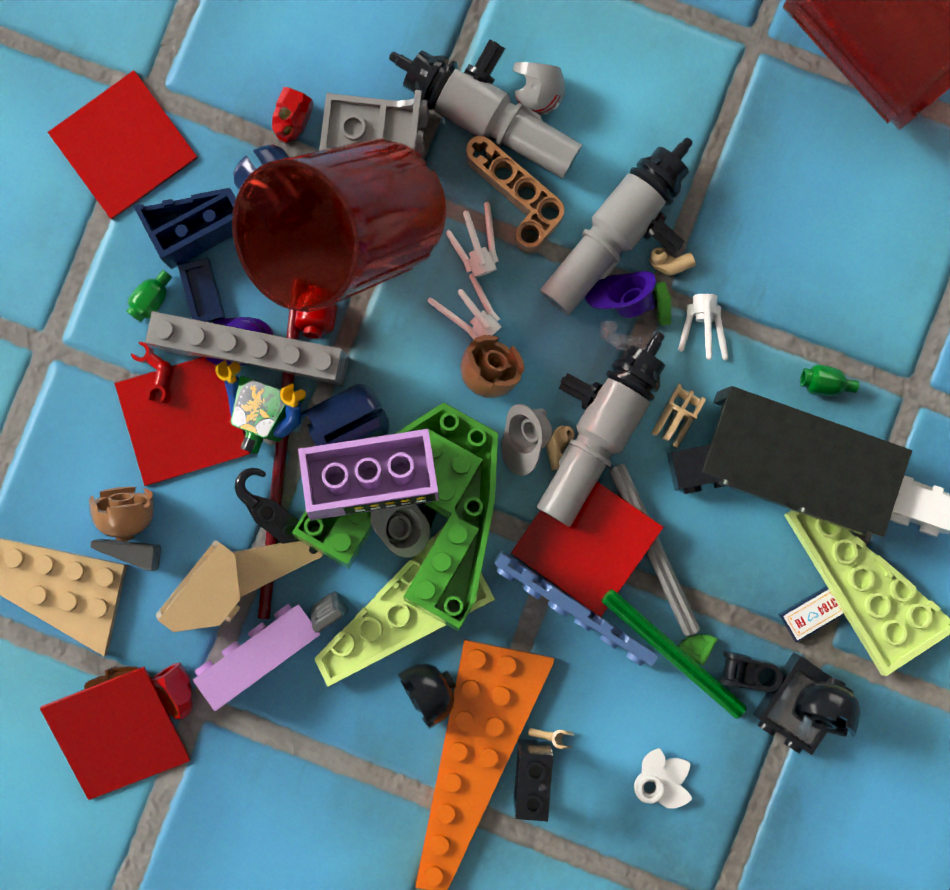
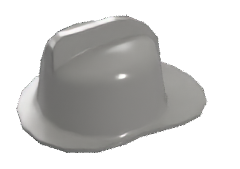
[501,404,552,476]
[370,504,431,558]

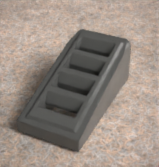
[91,539,161,571]
[311,591,349,633]

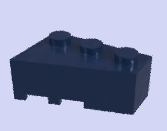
[133,188,252,269]

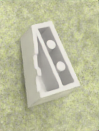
[890,475,950,537]

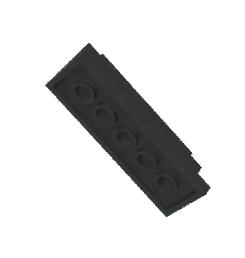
[701,386,912,537]

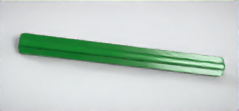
[602,589,747,719]

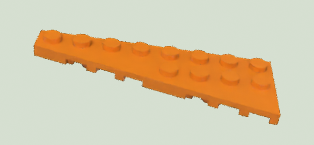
[415,639,554,890]

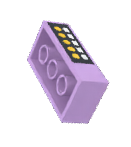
[298,429,439,520]

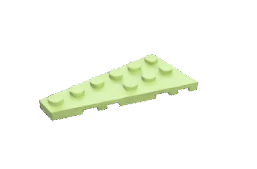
[784,510,950,676]
[314,523,495,687]

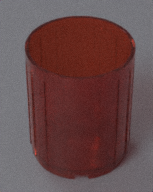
[782,0,950,130]
[232,138,446,312]

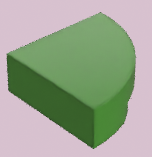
[653,282,671,326]
[678,634,718,666]

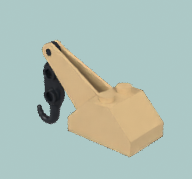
[155,468,323,632]

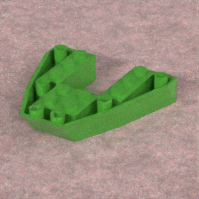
[292,402,498,632]

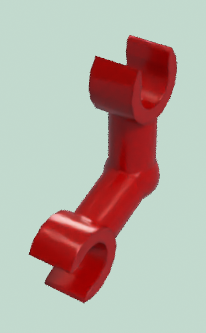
[131,342,171,404]

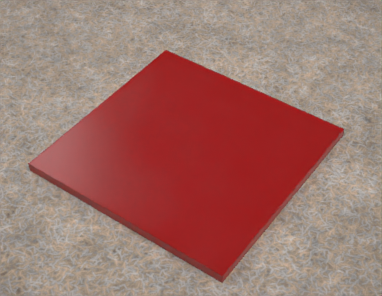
[48,70,198,220]
[114,357,250,486]
[511,482,664,617]
[40,666,191,800]

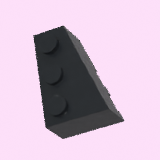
[667,445,725,494]

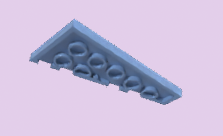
[494,550,659,666]

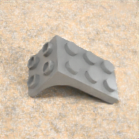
[319,90,429,168]

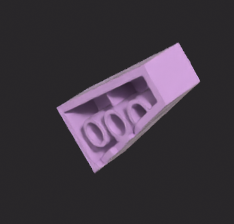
[193,604,320,711]

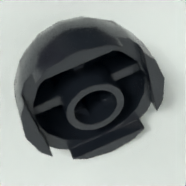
[398,663,456,729]
[792,678,860,737]

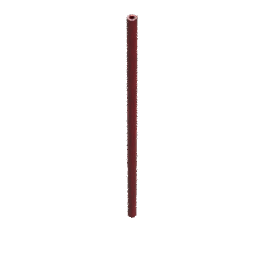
[257,281,304,619]

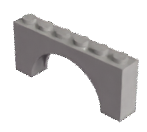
[145,311,349,387]

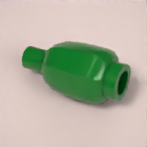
[126,270,172,323]
[800,365,859,397]

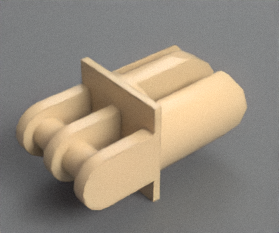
[651,383,706,449]

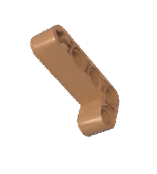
[466,136,565,253]

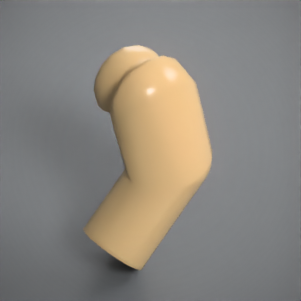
[649,247,696,276]
[545,426,575,471]

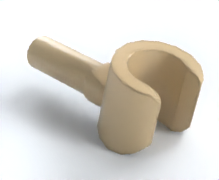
[528,728,574,749]

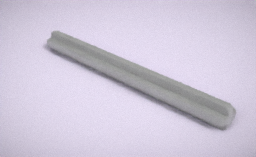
[609,464,700,636]

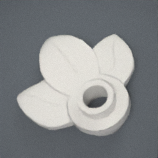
[634,748,692,809]

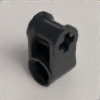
[718,651,783,692]

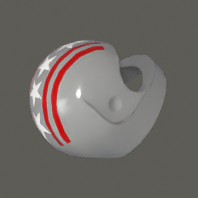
[512,62,565,115]

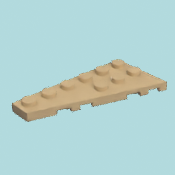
[0,538,127,656]

